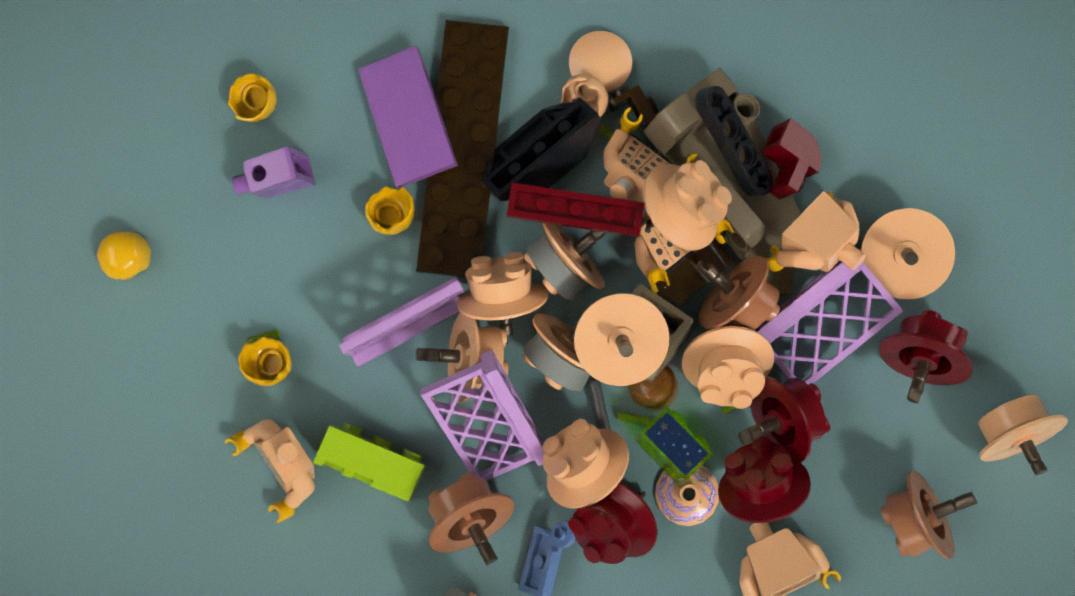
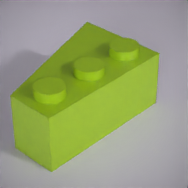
[313,422,427,502]

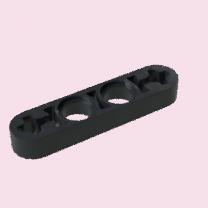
[695,86,773,196]

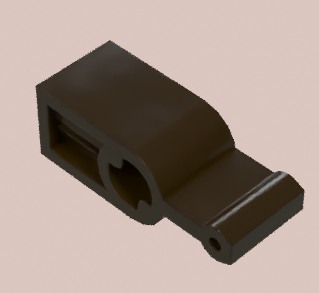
[648,237,735,308]

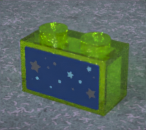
[634,407,713,487]

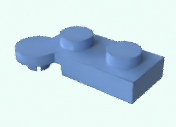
[518,521,575,596]

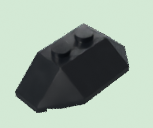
[481,97,600,201]

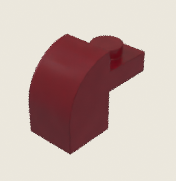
[761,118,821,200]

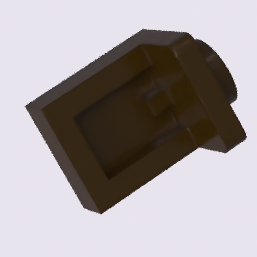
[609,85,659,131]

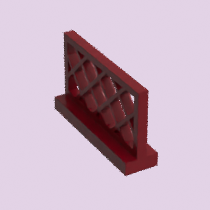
[507,183,644,237]

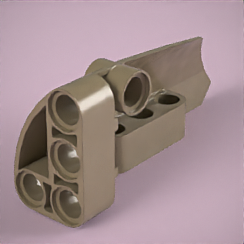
[643,67,801,295]

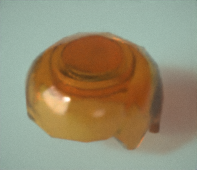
[627,365,679,411]

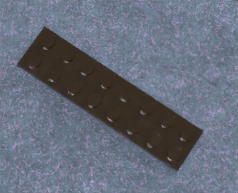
[416,20,509,278]

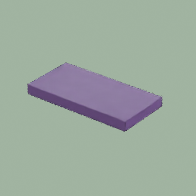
[358,46,458,188]

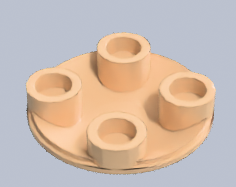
[569,31,632,94]

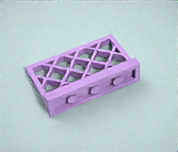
[755,261,903,384]
[339,277,465,367]
[420,349,545,480]

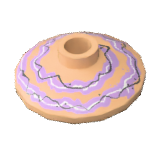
[655,463,719,526]

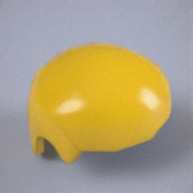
[227,73,277,123]
[365,186,414,235]
[96,231,151,280]
[238,337,292,386]

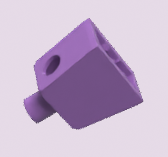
[232,146,316,198]

